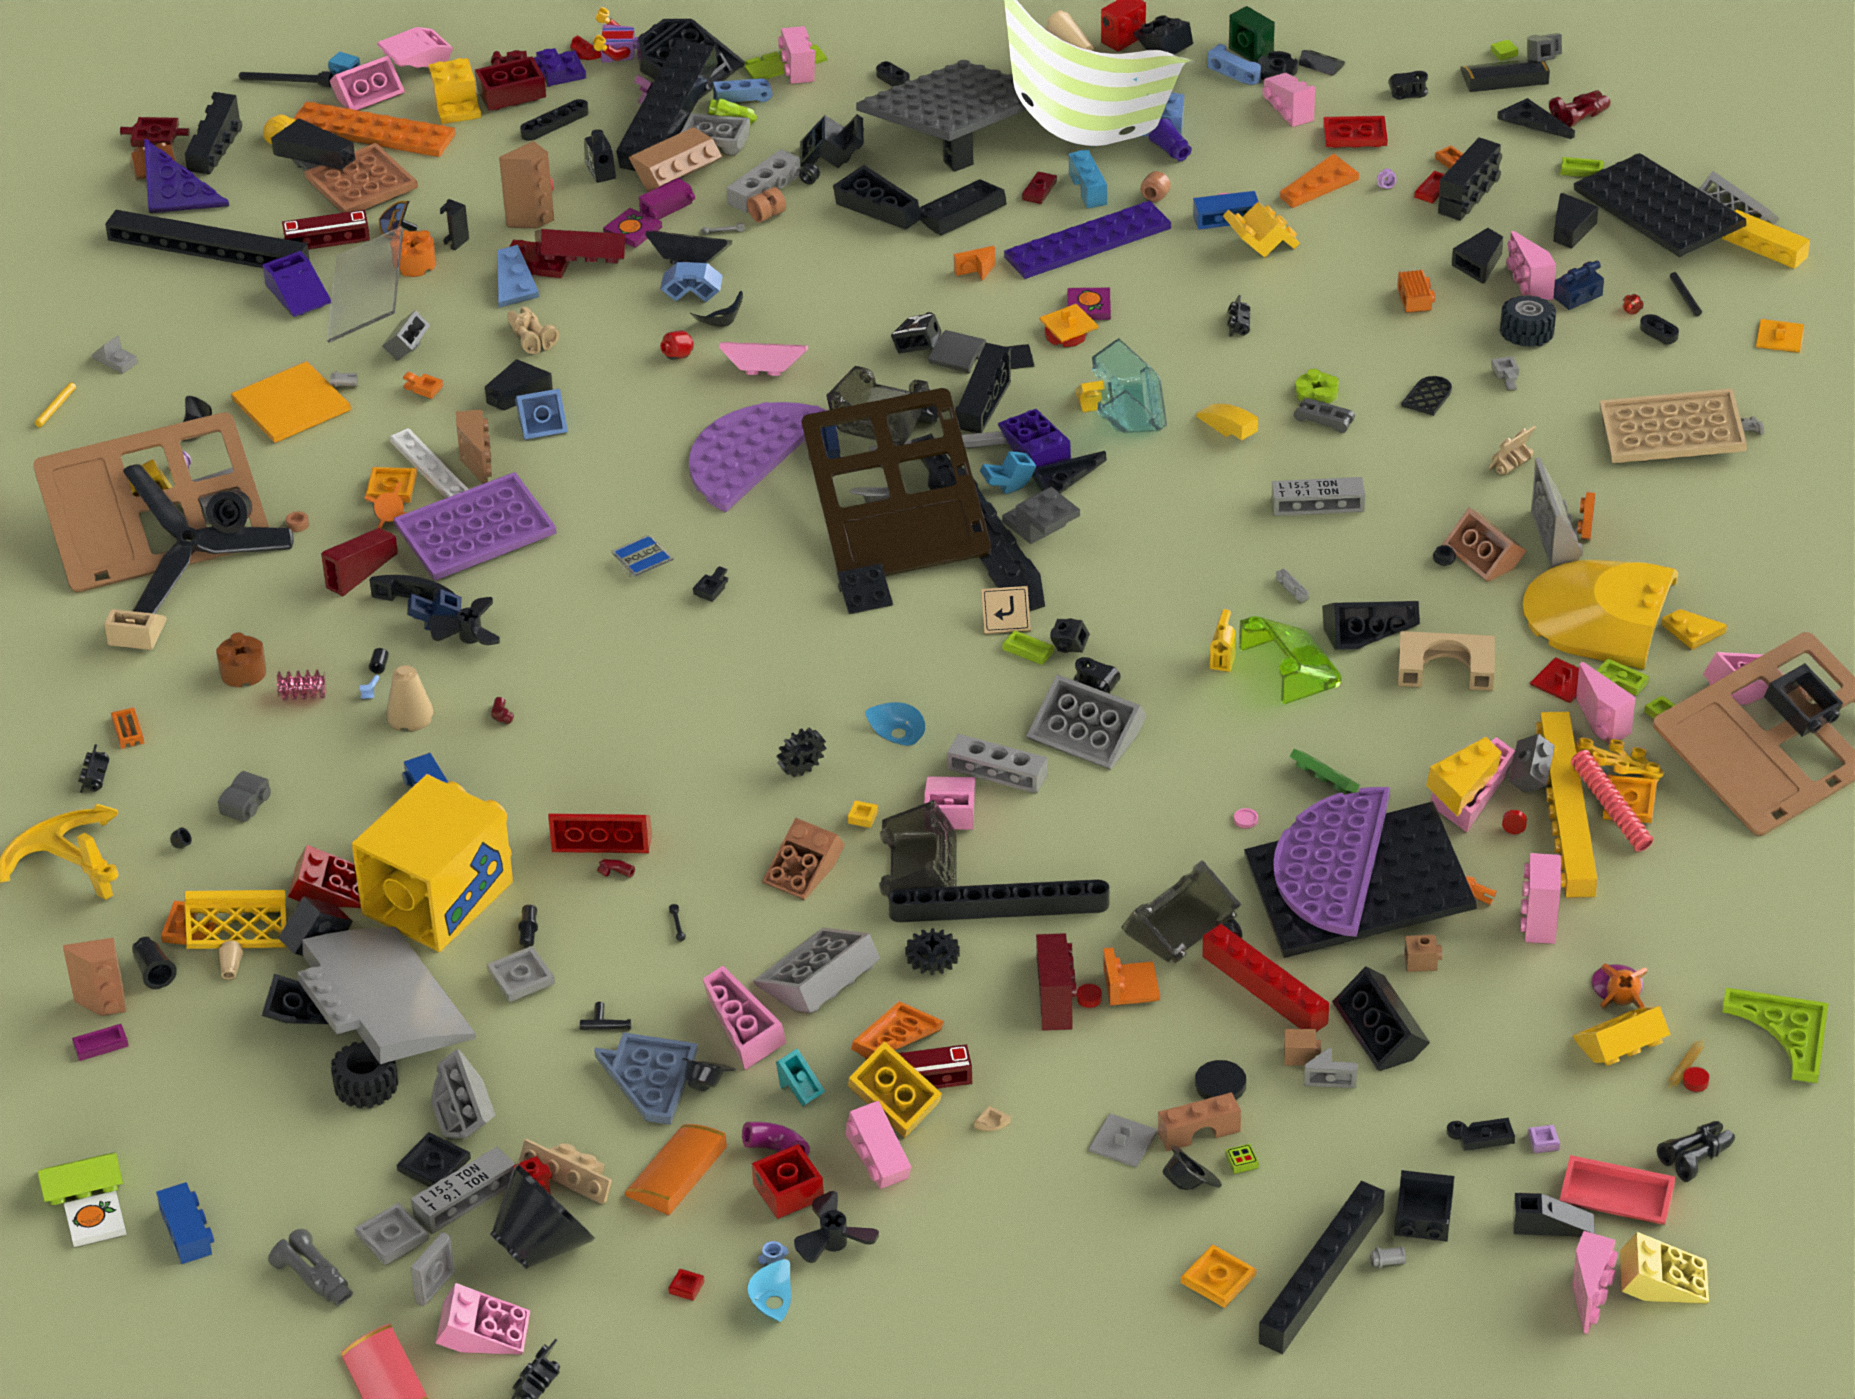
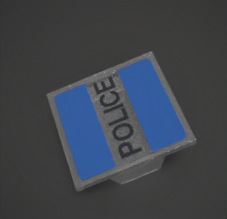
[611,534,674,577]

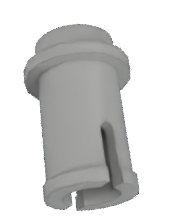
[330,371,357,388]
[1370,1247,1406,1269]

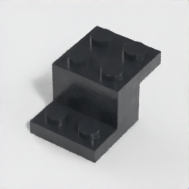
[800,114,864,168]

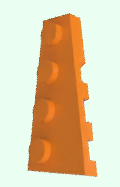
[1280,154,1359,208]
[851,1001,944,1058]

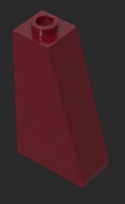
[321,528,398,597]

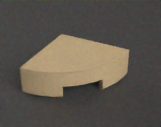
[974,1106,1011,1131]

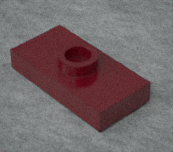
[1022,171,1057,204]

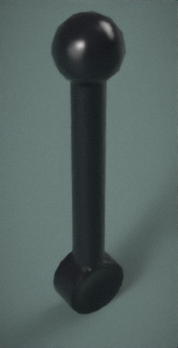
[669,904,686,942]

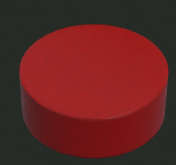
[1502,810,1527,834]
[1077,984,1102,1008]
[1683,1067,1710,1092]

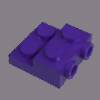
[534,48,586,87]

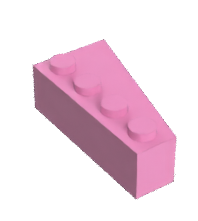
[1431,737,1515,833]

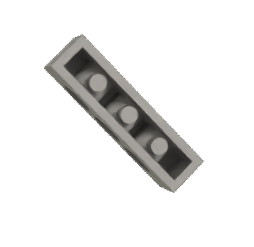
[727,149,801,213]
[947,734,1048,793]

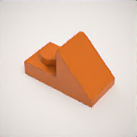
[953,245,995,280]

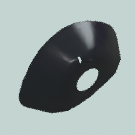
[690,291,743,327]
[183,395,212,442]

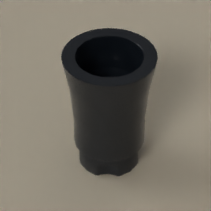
[132,937,177,989]

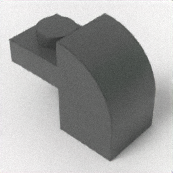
[1527,33,1562,62]

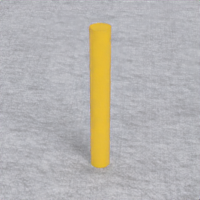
[34,382,76,427]

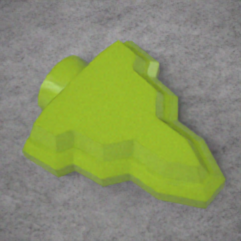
[707,98,757,125]

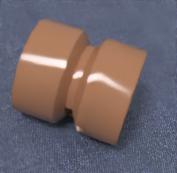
[747,187,786,223]

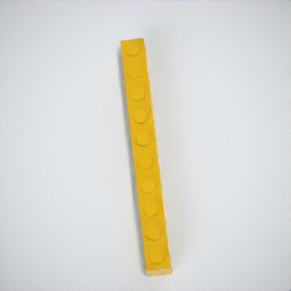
[1535,712,1597,898]

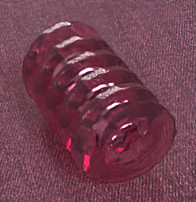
[277,669,327,700]

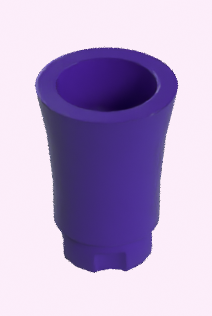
[1148,118,1192,162]

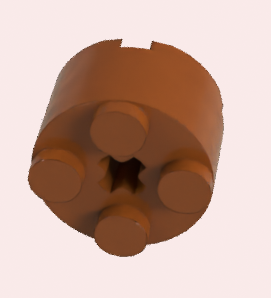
[216,632,266,687]

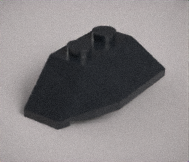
[645,230,732,264]

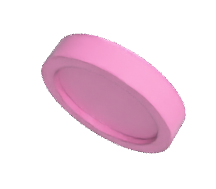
[1234,808,1258,828]

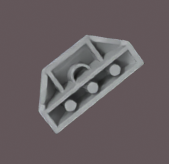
[431,1049,496,1139]

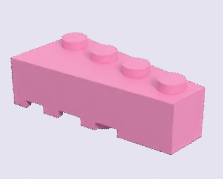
[703,966,786,1070]

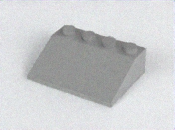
[1531,458,1583,568]
[1026,675,1147,769]
[753,928,880,1013]

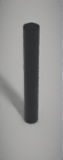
[1669,272,1702,316]

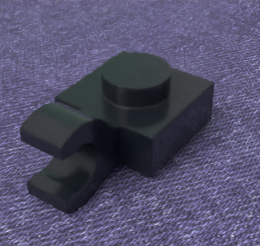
[693,566,729,602]

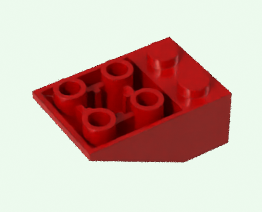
[288,845,361,908]

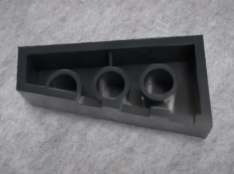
[185,92,242,174]

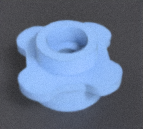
[758,1241,789,1265]

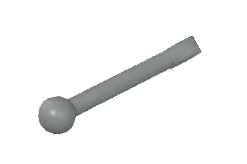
[701,223,745,235]

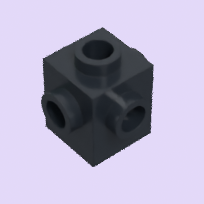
[1050,618,1090,653]

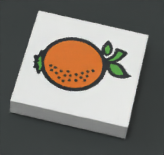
[64,1191,126,1247]

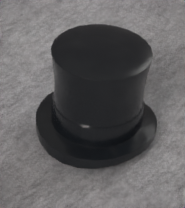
[206,490,252,533]

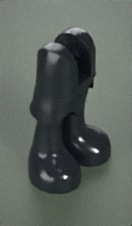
[1657,1121,1735,1182]

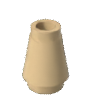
[218,941,243,980]

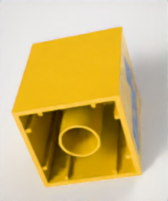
[352,774,513,953]

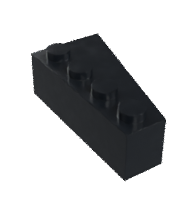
[833,165,921,230]
[955,343,1011,433]

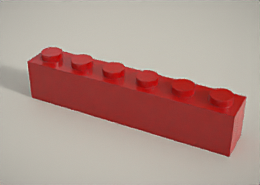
[1202,924,1329,1032]

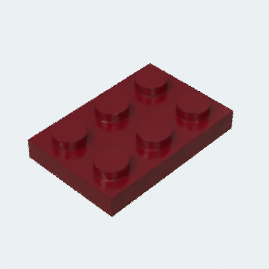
[509,239,570,279]

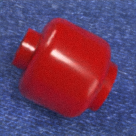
[660,330,694,360]

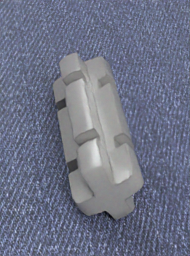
[1276,569,1309,602]

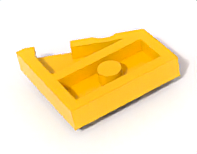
[1661,609,1727,650]

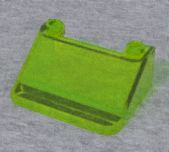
[1239,616,1342,704]

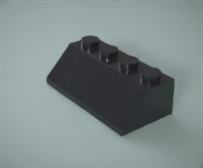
[1332,966,1430,1071]

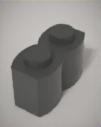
[218,771,271,822]

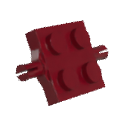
[120,117,190,147]

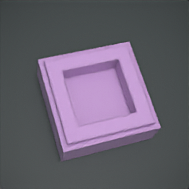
[1528,1125,1560,1153]

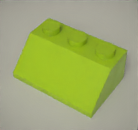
[38,1152,123,1206]

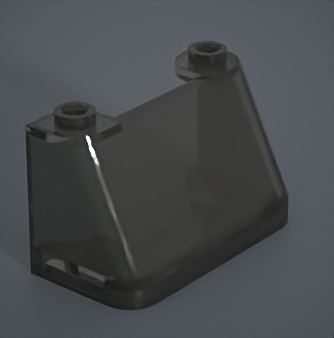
[826,366,929,446]
[879,800,957,897]
[1121,860,1241,964]

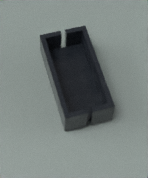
[1438,137,1502,221]

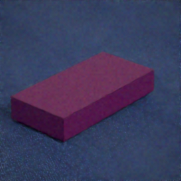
[72,1024,129,1061]

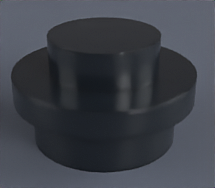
[1433,545,1456,566]

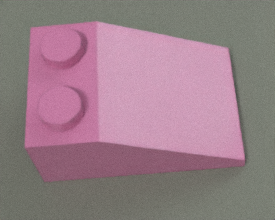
[1703,652,1783,705]
[1576,662,1636,744]

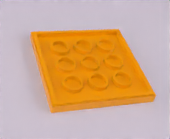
[231,361,351,443]

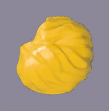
[263,115,296,145]

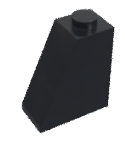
[1553,193,1598,249]
[1452,228,1503,284]
[485,359,553,411]

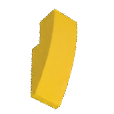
[1196,403,1258,441]

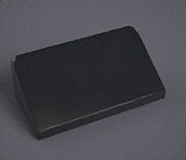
[1299,50,1345,75]

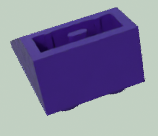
[263,251,332,317]
[998,409,1071,467]

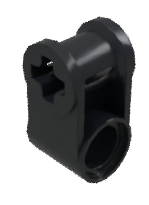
[1388,71,1428,100]
[1074,657,1121,694]

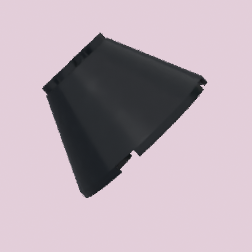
[490,1164,595,1269]

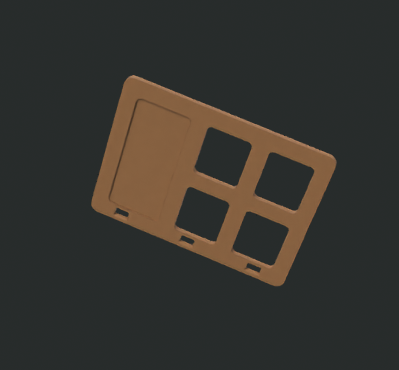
[33,412,269,592]
[1653,632,1855,836]

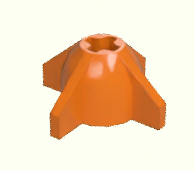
[364,482,406,528]
[1600,963,1648,1009]

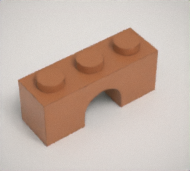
[1158,1092,1241,1151]

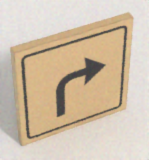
[981,586,1031,634]

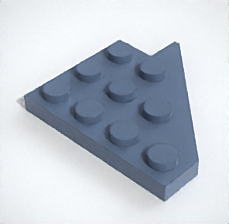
[594,1032,698,1125]

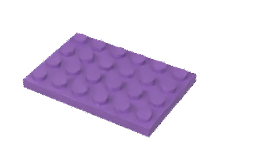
[394,472,557,581]

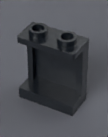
[1394,1170,1455,1241]

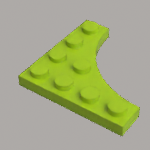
[1722,988,1829,1083]

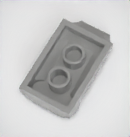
[681,113,750,155]

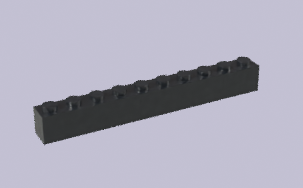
[105,209,310,268]

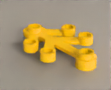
[1575,738,1664,782]

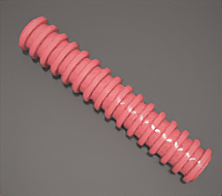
[1571,750,1654,852]

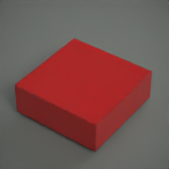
[668,1268,705,1301]

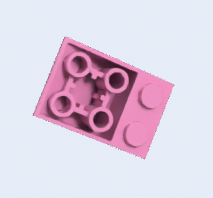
[377,27,453,68]
[1506,231,1556,300]
[924,777,975,830]
[1572,1231,1618,1334]
[436,1283,530,1355]

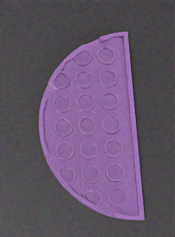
[689,402,827,512]
[1274,787,1390,937]

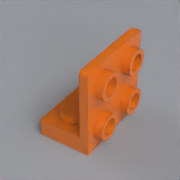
[1103,947,1160,1006]

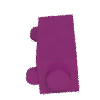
[639,178,696,220]

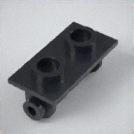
[1227,295,1250,337]
[78,744,110,793]

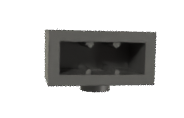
[382,310,430,361]
[1509,734,1555,793]

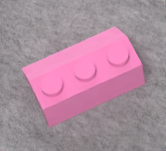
[329,55,405,110]

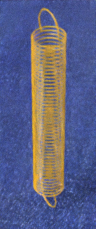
[1668,1039,1704,1088]

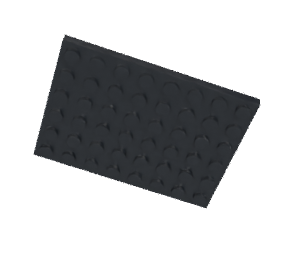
[1244,801,1477,958]

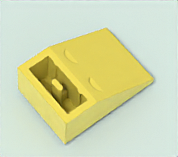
[1620,1232,1709,1304]

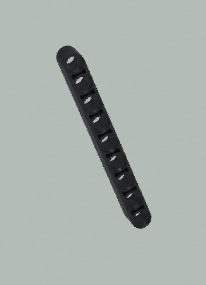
[888,879,1110,922]

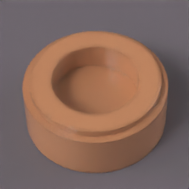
[286,511,309,532]

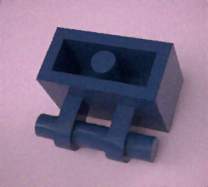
[1553,260,1604,310]

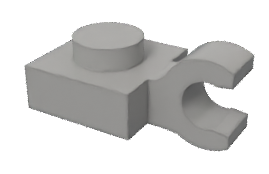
[1491,356,1519,390]

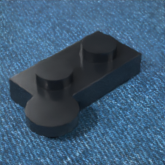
[1446,1118,1515,1151]

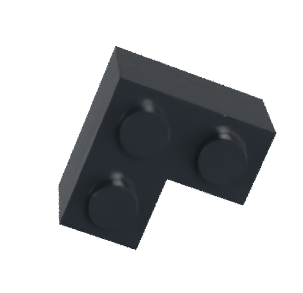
[278,896,353,956]

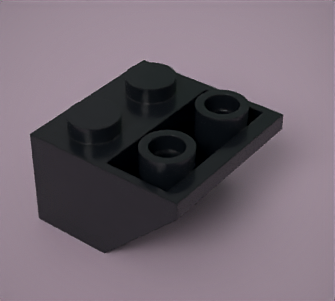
[1134,15,1194,55]

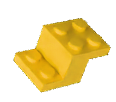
[428,58,481,124]
[1223,202,1300,258]

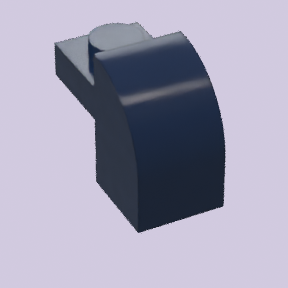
[407,589,462,631]

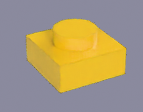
[847,800,878,828]

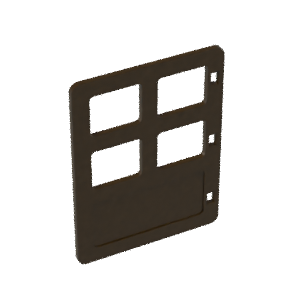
[801,388,991,576]

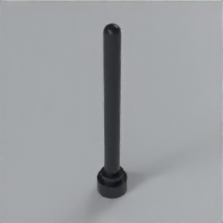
[238,71,333,88]

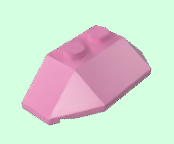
[719,342,808,376]

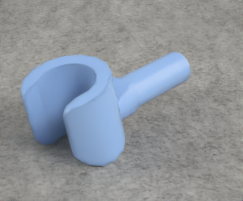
[359,675,379,699]

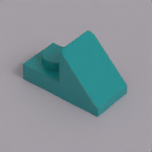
[776,1048,826,1107]

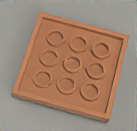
[304,143,418,213]

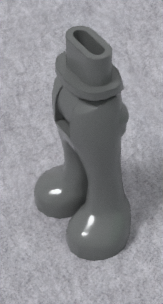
[268,1229,353,1306]

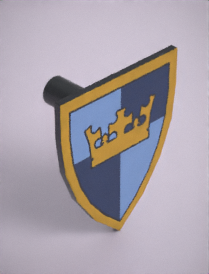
[378,201,418,241]

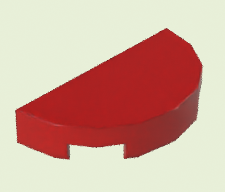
[570,35,601,60]

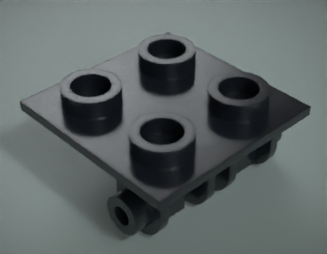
[837,563,893,614]
[511,1338,560,1399]

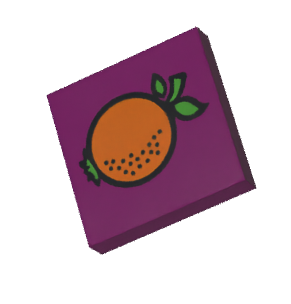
[603,208,662,248]
[1067,287,1111,320]

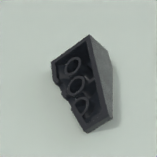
[1322,601,1420,650]
[262,974,329,1024]

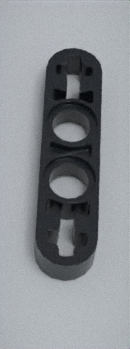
[520,99,589,141]

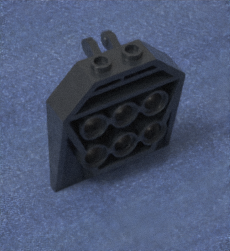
[637,19,745,102]

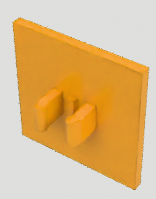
[1039,304,1099,342]
[1756,319,1804,353]

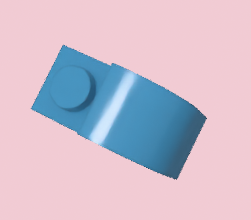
[980,451,1036,493]

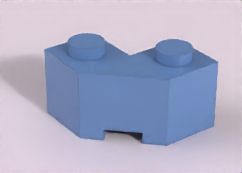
[660,262,723,302]

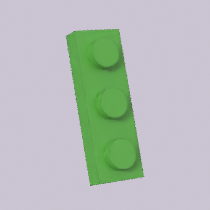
[1289,748,1360,794]

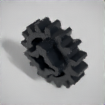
[776,727,827,777]
[905,928,960,975]

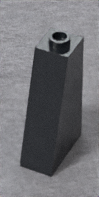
[271,118,356,169]

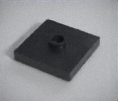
[397,1132,471,1187]

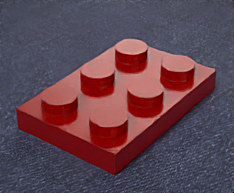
[1323,116,1388,148]

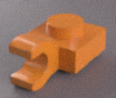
[403,372,443,399]

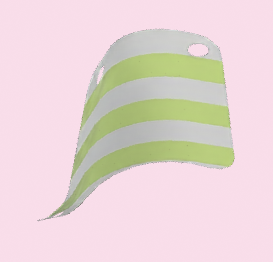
[1004,0,1195,146]

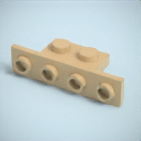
[519,1139,612,1204]

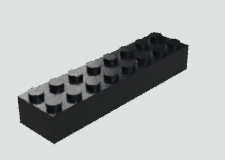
[616,39,718,171]

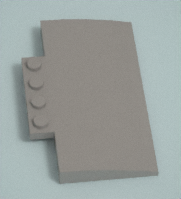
[298,927,476,1064]

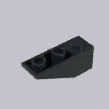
[1513,1193,1595,1236]

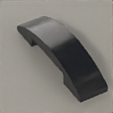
[369,575,456,601]

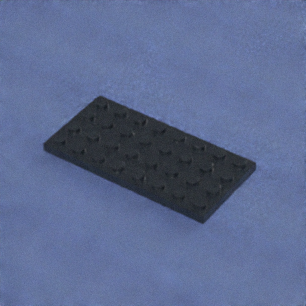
[1574,153,1746,257]

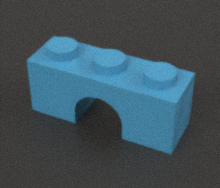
[1069,150,1107,209]

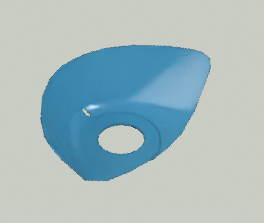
[865,702,926,746]

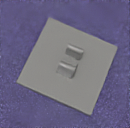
[1089,1113,1158,1167]

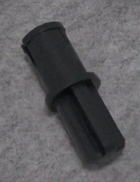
[518,904,538,949]

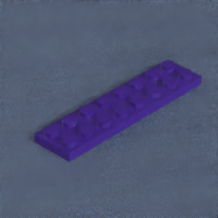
[1004,201,1171,279]

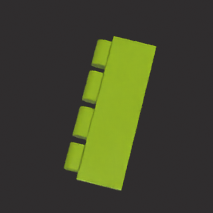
[745,41,827,79]

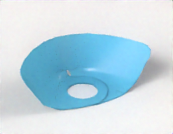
[747,1259,791,1322]

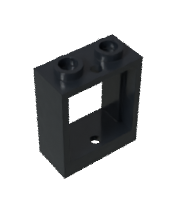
[1764,663,1843,737]

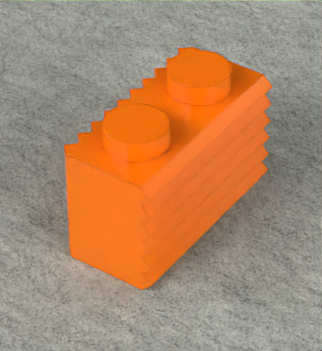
[1397,269,1435,313]

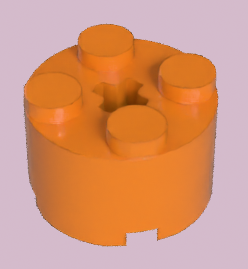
[392,230,436,277]

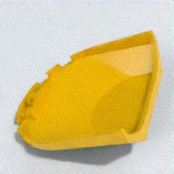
[1523,560,1678,670]

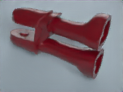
[1549,90,1611,127]

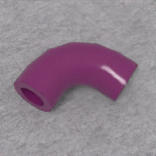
[742,1122,810,1156]

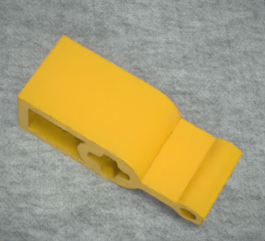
[1210,609,1236,672]

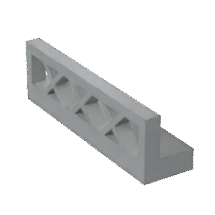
[1699,171,1779,225]

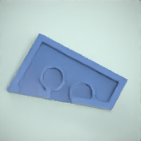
[498,245,539,308]

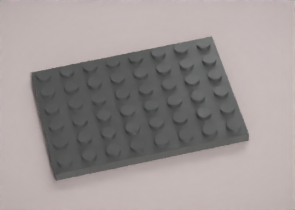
[856,60,1034,141]

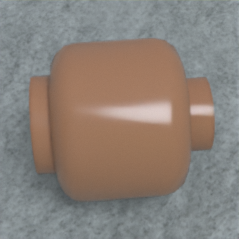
[1140,171,1171,202]

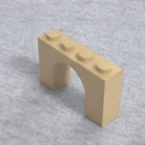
[1398,631,1495,691]

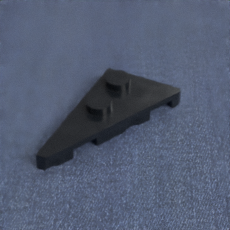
[1497,98,1575,139]
[1032,451,1107,493]

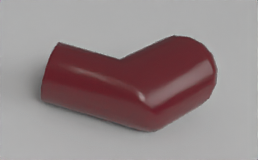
[491,697,514,724]
[597,859,635,878]

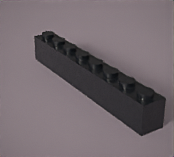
[1259,1180,1385,1354]

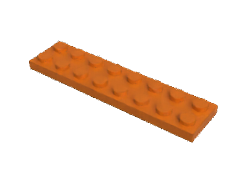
[293,102,456,157]

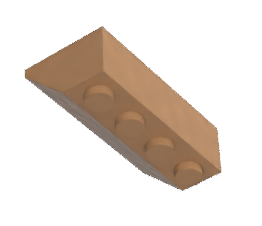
[629,127,722,192]
[499,141,554,228]

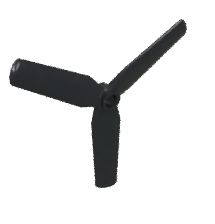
[123,464,294,614]

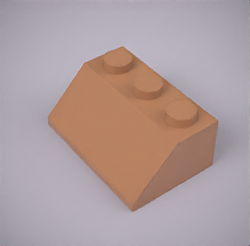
[1442,507,1527,582]
[63,938,126,1016]

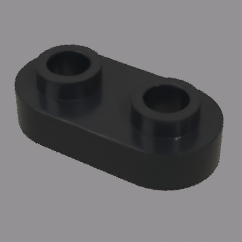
[876,61,910,87]
[1640,314,1679,344]

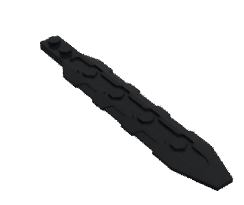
[911,433,1045,612]

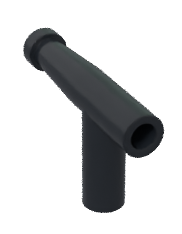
[580,1001,632,1030]

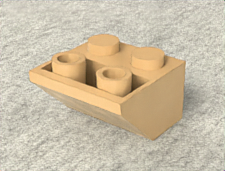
[104,609,167,650]

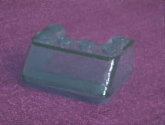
[1092,338,1167,433]

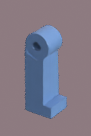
[1208,44,1261,85]
[713,79,773,102]

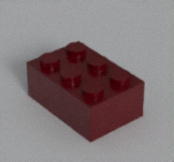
[475,56,546,111]

